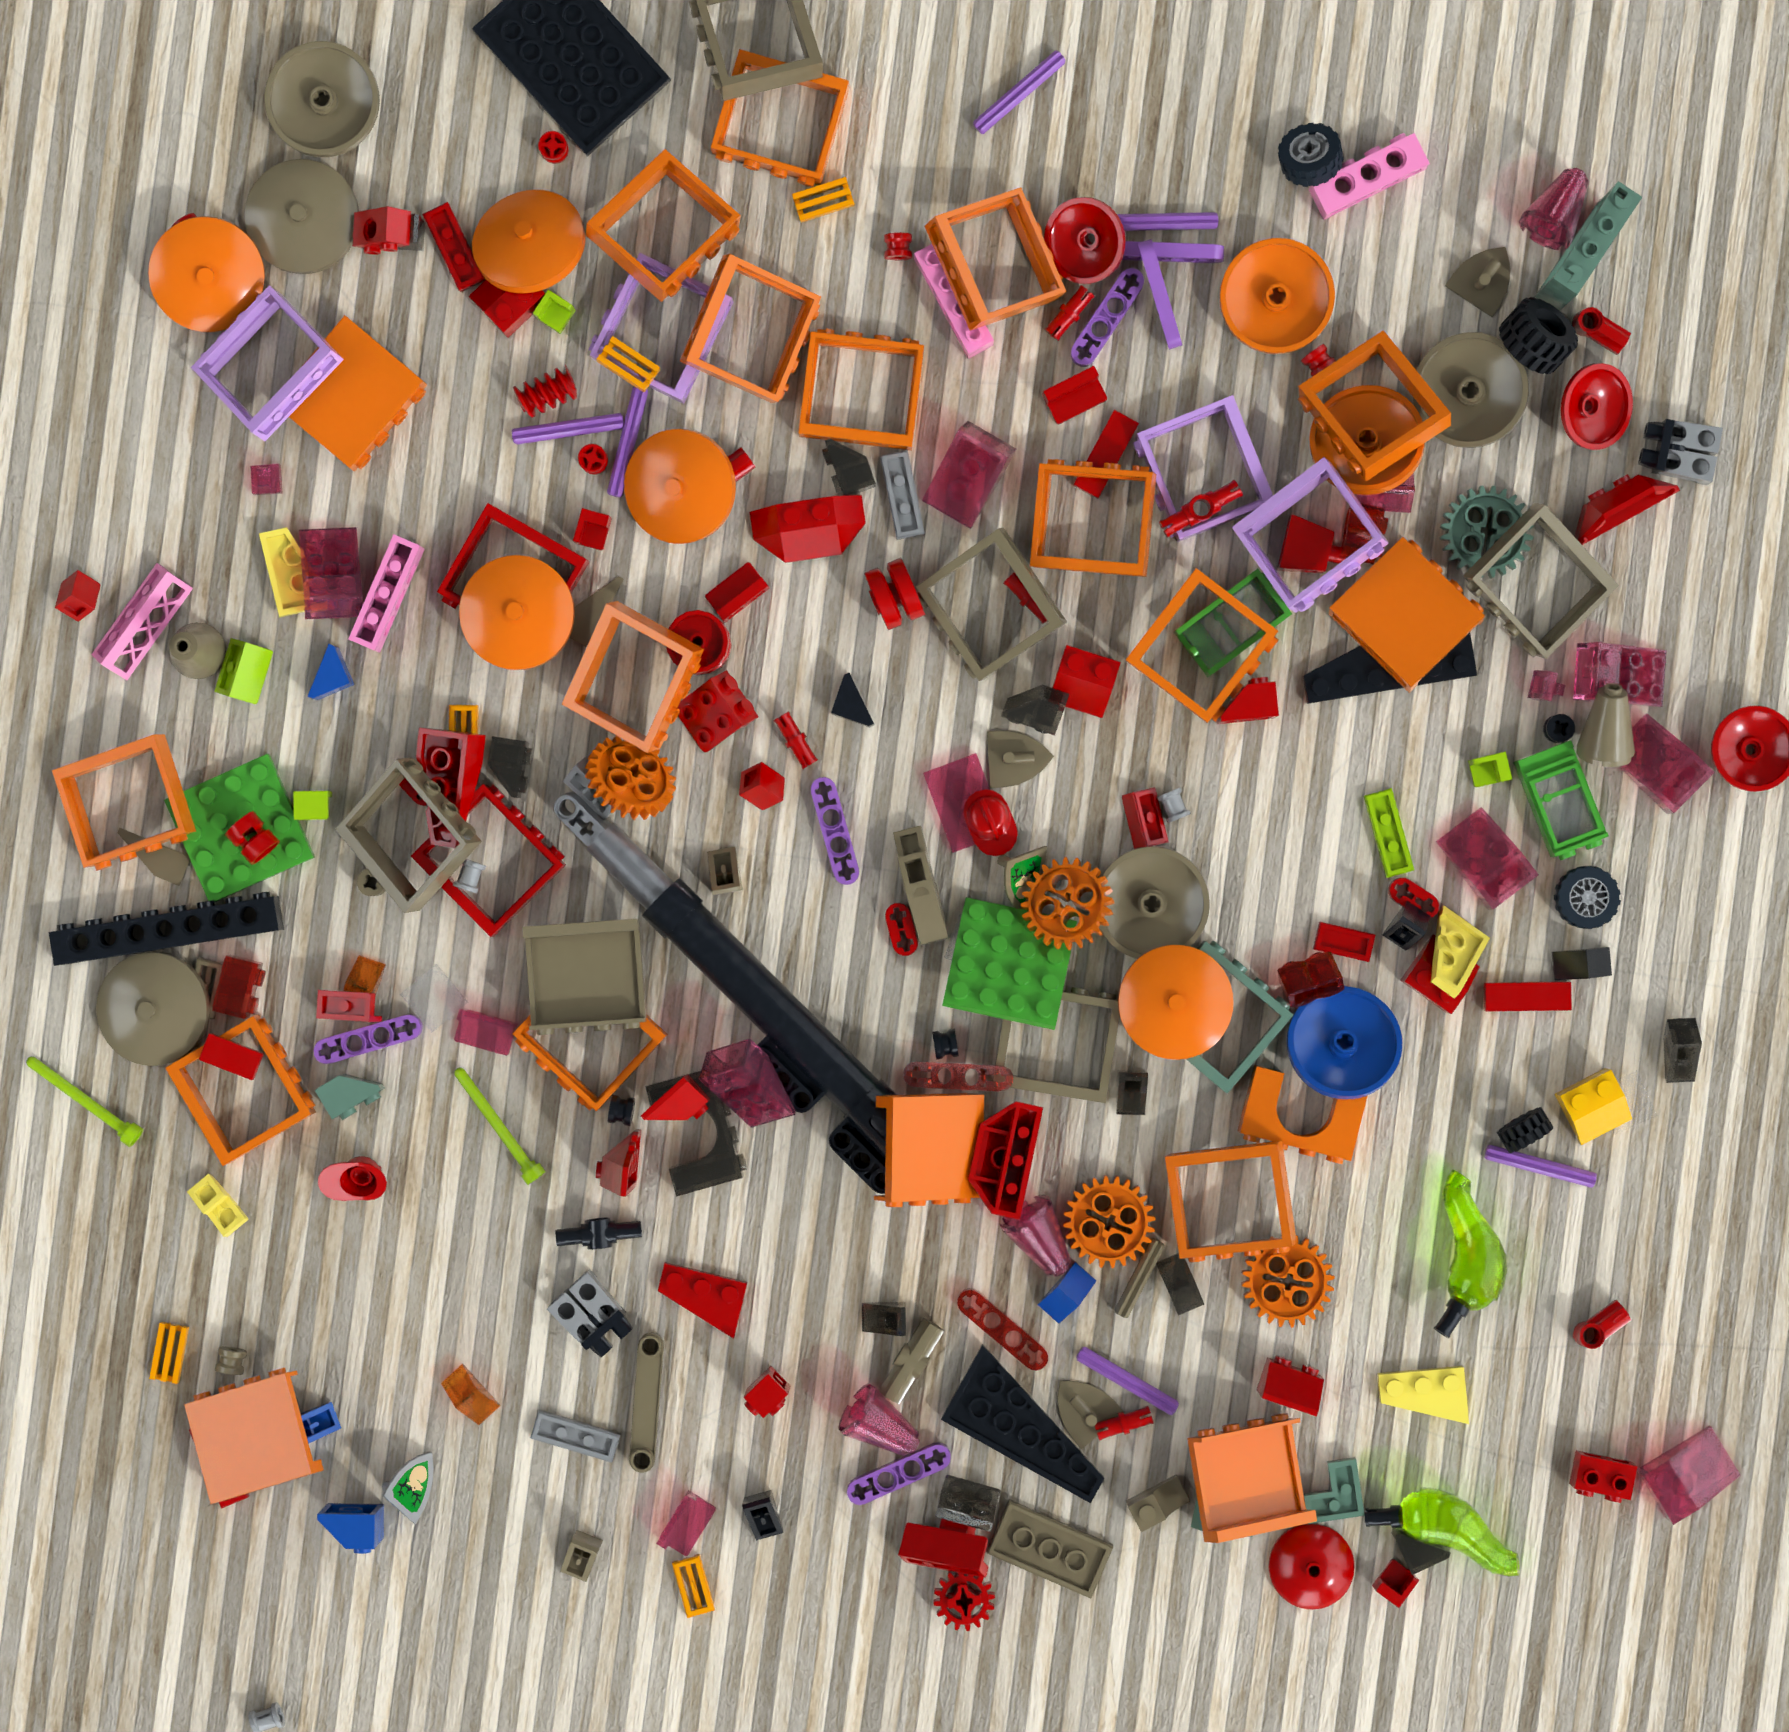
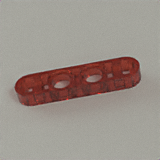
[903,1062,1013,1091]
[957,1288,1048,1371]

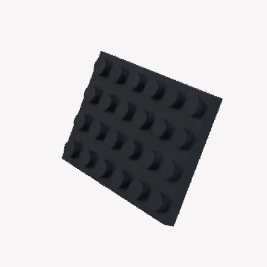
[472,0,671,157]

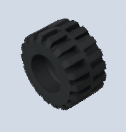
[1499,297,1578,374]

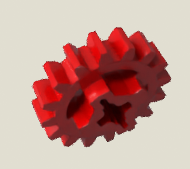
[933,1571,995,1631]

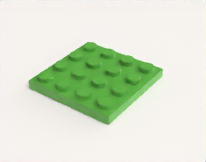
[164,754,315,903]
[942,897,1077,1030]

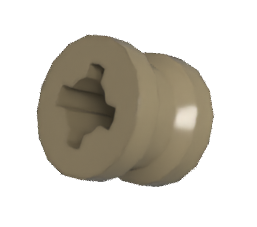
[357,869,386,896]
[215,1346,247,1375]

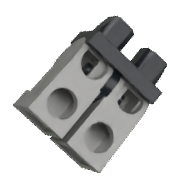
[1638,419,1723,485]
[547,1269,633,1357]

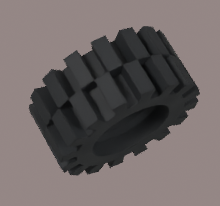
[1497,1107,1553,1153]

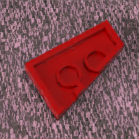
[658,1262,748,1339]

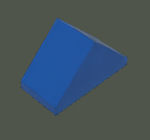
[307,644,355,700]
[1038,1262,1096,1323]
[300,1402,341,1444]

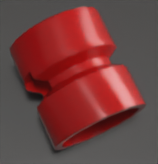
[225,811,280,865]

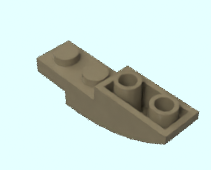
[893,826,949,945]

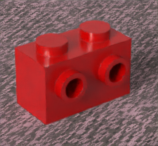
[743,1366,791,1418]
[1569,1450,1638,1503]

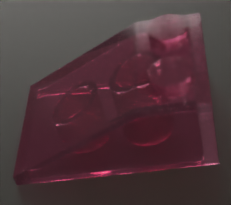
[922,421,1017,529]
[1637,1426,1741,1525]

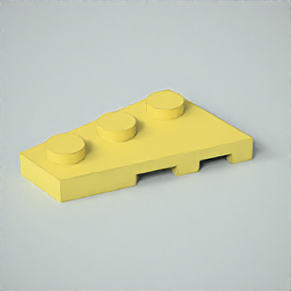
[259,527,335,618]
[1431,905,1490,999]
[1377,1366,1469,1424]

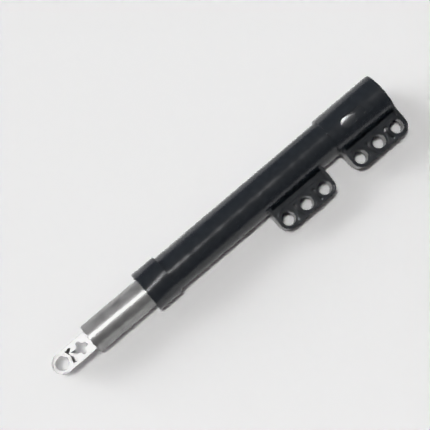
[554,791,897,1194]

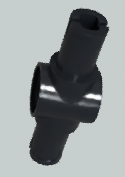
[555,1218,642,1250]

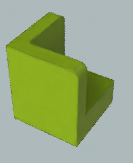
[533,289,576,334]
[1468,752,1512,788]
[293,791,332,820]

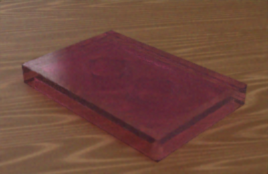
[923,753,990,853]

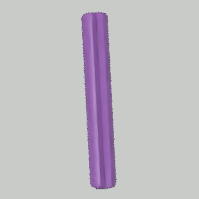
[973,50,1065,134]
[1117,212,1218,231]
[607,387,648,497]
[512,413,624,444]
[1485,1145,1597,1188]
[1076,1347,1179,1415]

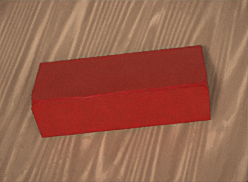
[1122,787,1169,849]

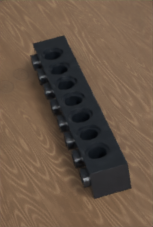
[49,892,284,966]

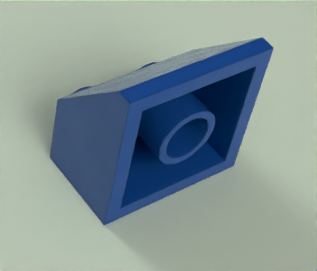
[317,1503,384,1554]

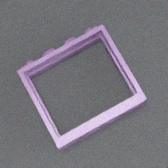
[588,253,734,404]
[191,285,344,441]
[1133,395,1273,542]
[1232,457,1389,613]

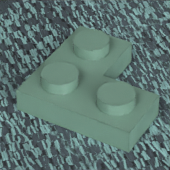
[1304,1457,1365,1524]

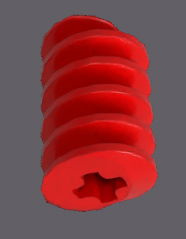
[513,364,577,418]

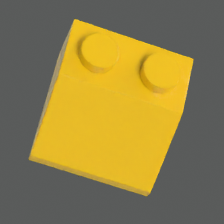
[1554,1068,1632,1145]

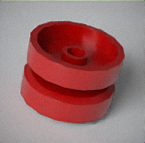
[864,557,925,631]
[666,610,732,676]

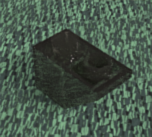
[822,439,876,496]
[1001,685,1069,736]
[488,736,533,799]

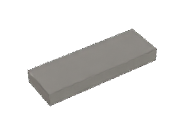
[880,450,925,540]
[530,1410,621,1463]

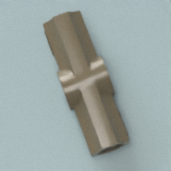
[879,1318,944,1404]

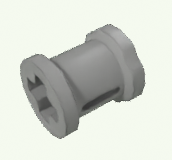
[1157,787,1191,823]
[453,859,486,893]
[248,1702,285,1732]

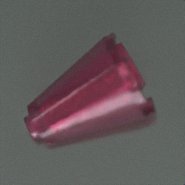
[1519,168,1589,250]
[1000,1195,1071,1277]
[838,1383,920,1456]

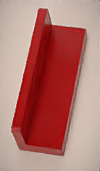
[898,1522,989,1578]

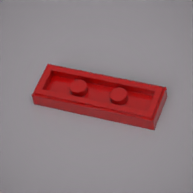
[422,202,486,292]
[1073,410,1139,499]
[1484,982,1572,1012]

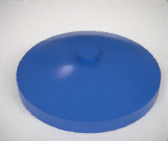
[1287,986,1403,1099]

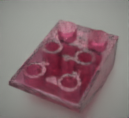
[299,527,363,619]
[1573,642,1667,707]
[1619,713,1715,814]
[1436,807,1539,910]
[699,1039,796,1128]

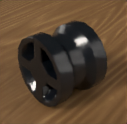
[1543,714,1575,743]
[932,1028,959,1060]
[608,1095,635,1126]

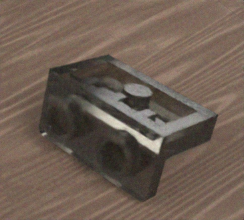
[935,1475,1000,1532]

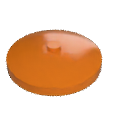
[472,190,586,293]
[148,216,265,332]
[1220,238,1335,354]
[1310,385,1425,495]
[624,429,736,544]
[459,555,575,670]
[1118,945,1233,1060]

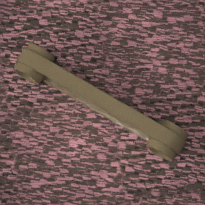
[629,1332,664,1473]

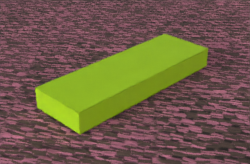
[1363,788,1414,878]

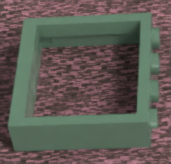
[1535,181,1642,311]
[1186,941,1293,1094]

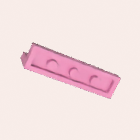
[91,563,193,680]

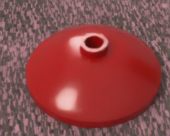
[1044,197,1126,284]
[1561,363,1633,450]
[1711,706,1789,792]
[1269,1523,1355,1610]

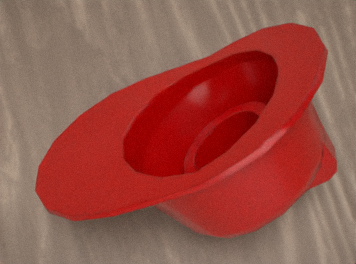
[963,789,1018,856]
[318,1156,387,1201]

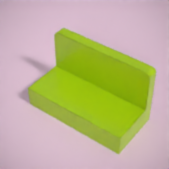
[214,638,273,704]

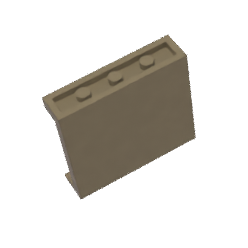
[522,919,646,1035]

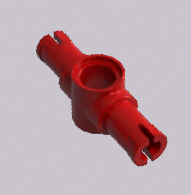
[1159,480,1243,538]

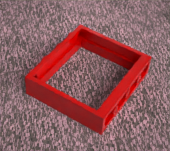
[437,503,589,609]
[411,784,566,937]

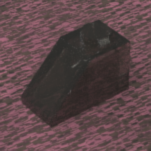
[1663,1018,1702,1083]

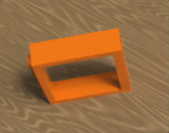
[711,49,850,187]
[586,149,741,302]
[925,187,1067,331]
[680,254,821,403]
[798,328,924,451]
[1297,330,1451,482]
[1030,459,1157,577]
[1125,568,1279,723]
[562,601,704,753]
[52,734,196,871]
[513,1014,668,1111]
[165,1015,316,1166]
[1165,1140,1297,1262]

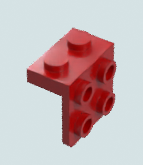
[677,670,759,752]

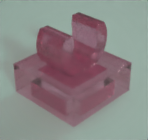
[250,464,283,495]
[1527,670,1566,701]

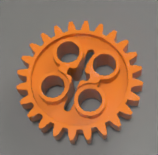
[585,735,676,820]
[1021,857,1114,950]
[1063,1175,1156,1268]
[1241,1235,1335,1328]

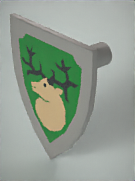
[382,1452,434,1524]

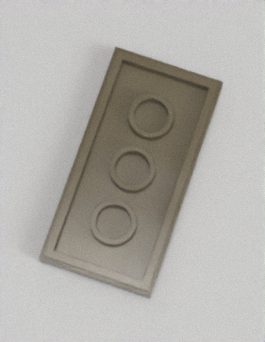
[986,1499,1114,1599]

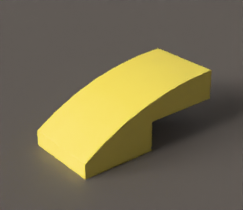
[187,1174,249,1237]

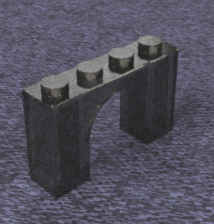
[645,1066,747,1197]

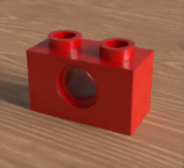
[352,206,411,255]

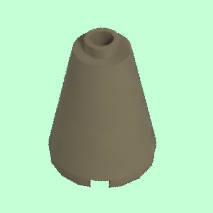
[169,622,226,679]
[1576,683,1635,767]

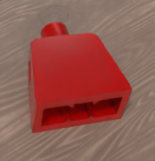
[1277,515,1348,573]

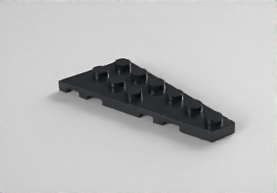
[1303,592,1477,704]
[941,1344,1104,1503]

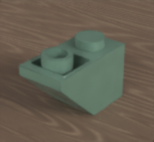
[315,1074,385,1120]

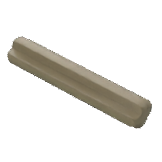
[1115,1238,1165,1318]

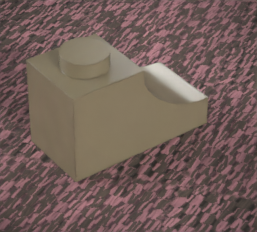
[1126,1475,1190,1532]

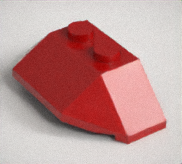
[1574,474,1680,545]
[749,495,866,563]
[968,1101,1043,1220]

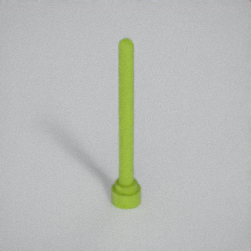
[26,1056,144,1147]
[454,1068,546,1185]

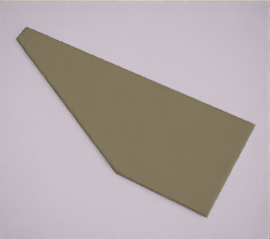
[569,577,624,647]
[117,828,190,886]

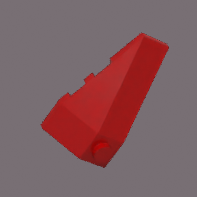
[416,727,486,849]
[596,1129,641,1197]

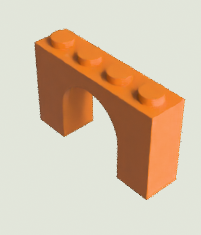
[1237,1065,1368,1164]

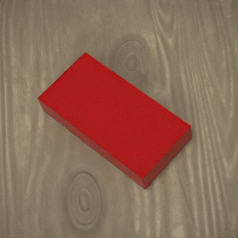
[1313,922,1376,962]
[199,1033,264,1080]

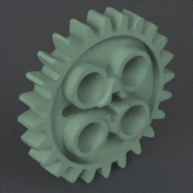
[1440,486,1534,579]

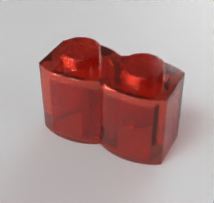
[1340,503,1388,565]
[1277,952,1344,1007]
[212,955,266,1019]

